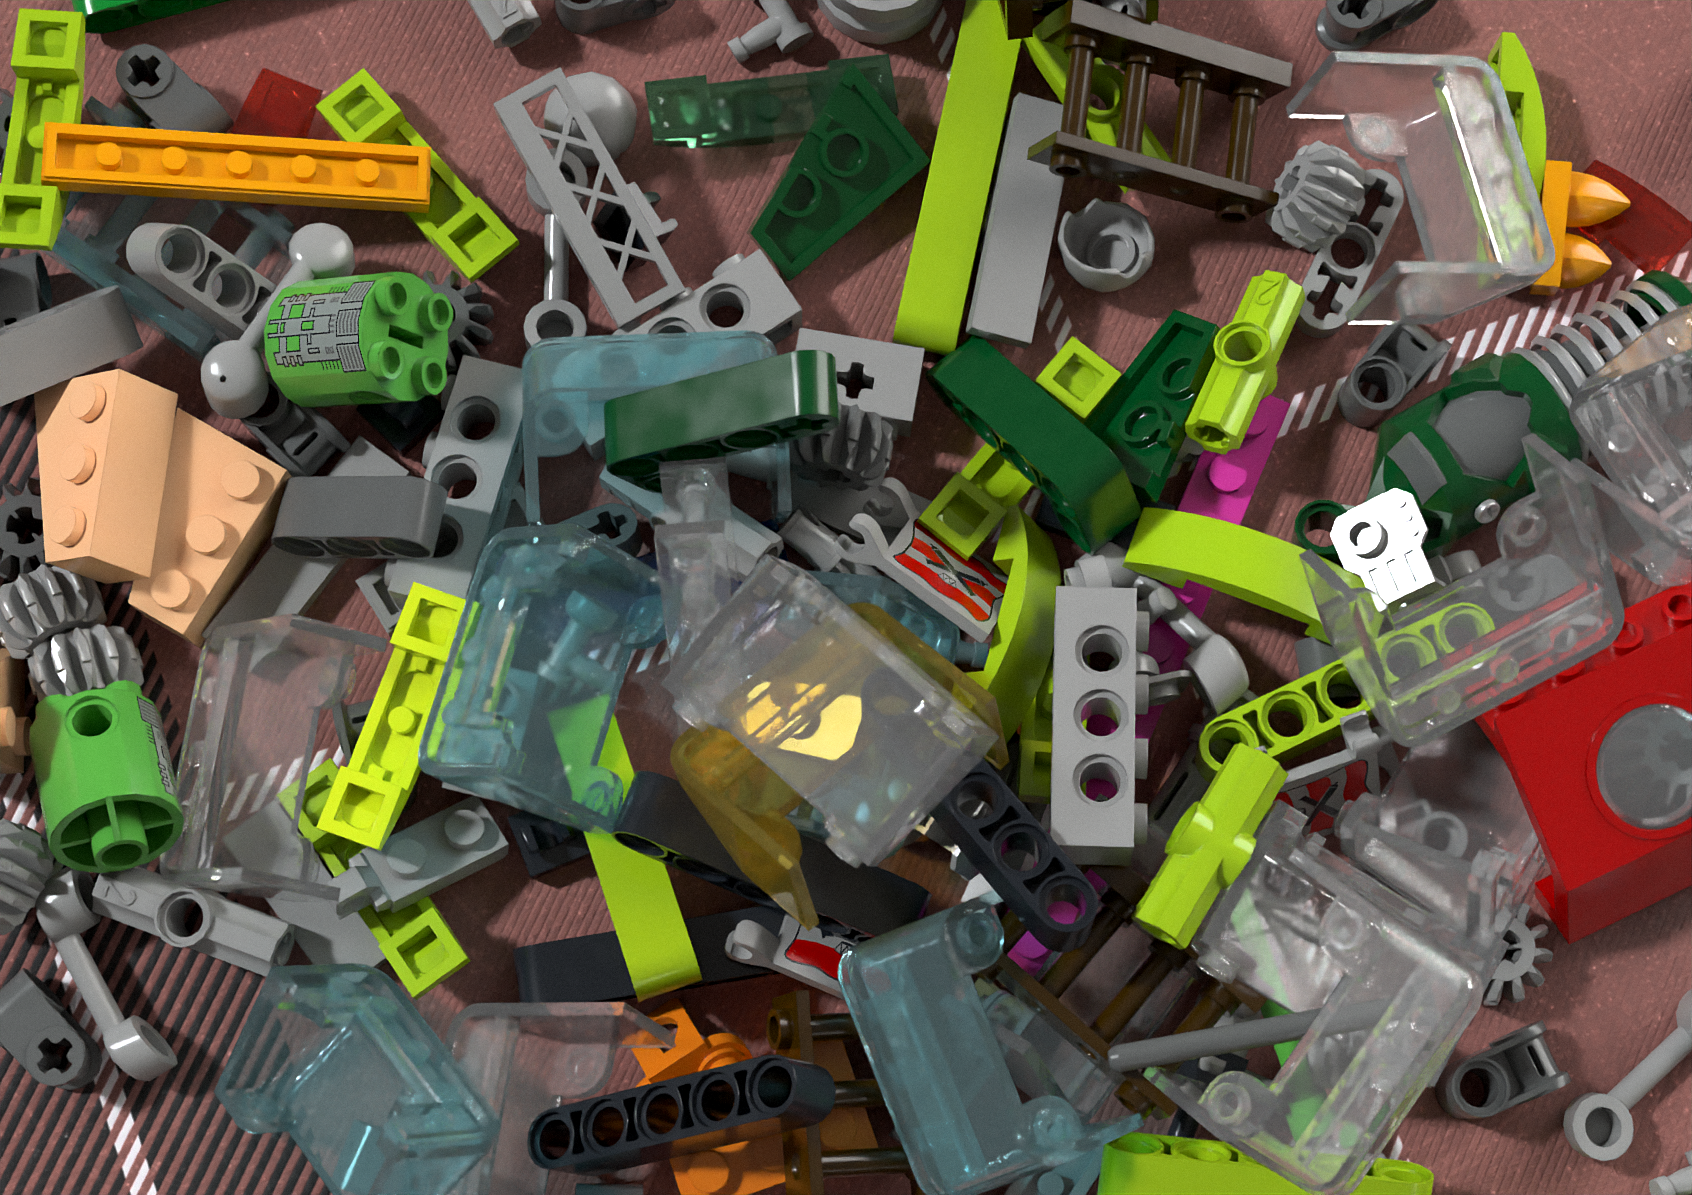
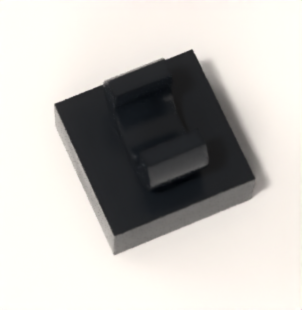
[592,182,678,272]
[356,395,445,457]
[507,793,591,879]

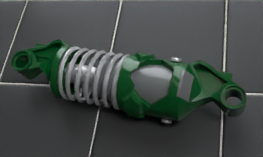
[1291,270,1692,579]

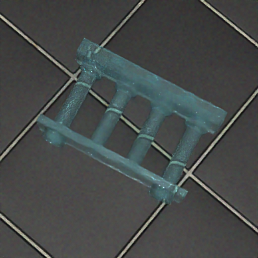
[40,96,295,363]

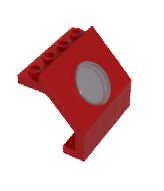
[1461,577,1692,944]

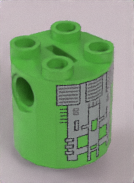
[264,272,453,408]
[29,680,184,873]

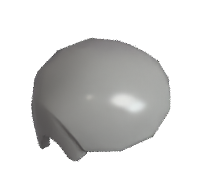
[543,71,638,168]
[1058,198,1155,292]

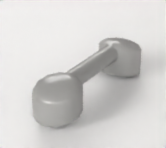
[523,148,588,366]
[200,223,355,419]
[1074,542,1249,717]
[35,866,178,1082]
[1563,989,1692,1161]

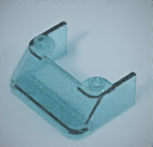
[522,330,792,533]
[838,889,1144,1195]

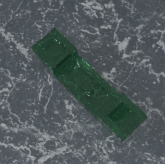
[644,54,899,148]

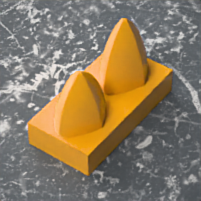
[1529,160,1630,296]

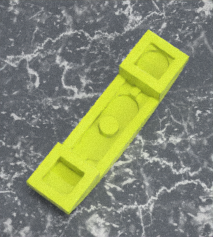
[316,582,477,851]

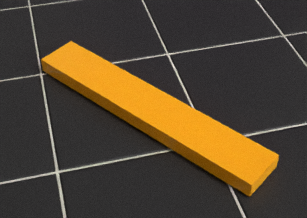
[41,122,431,213]

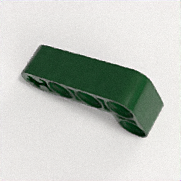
[925,335,1142,556]
[603,350,840,494]

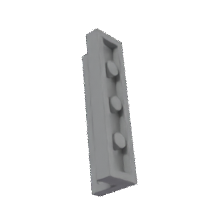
[493,67,686,329]

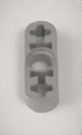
[1295,169,1404,338]

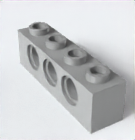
[548,249,803,461]
[384,355,545,627]
[1050,586,1149,866]

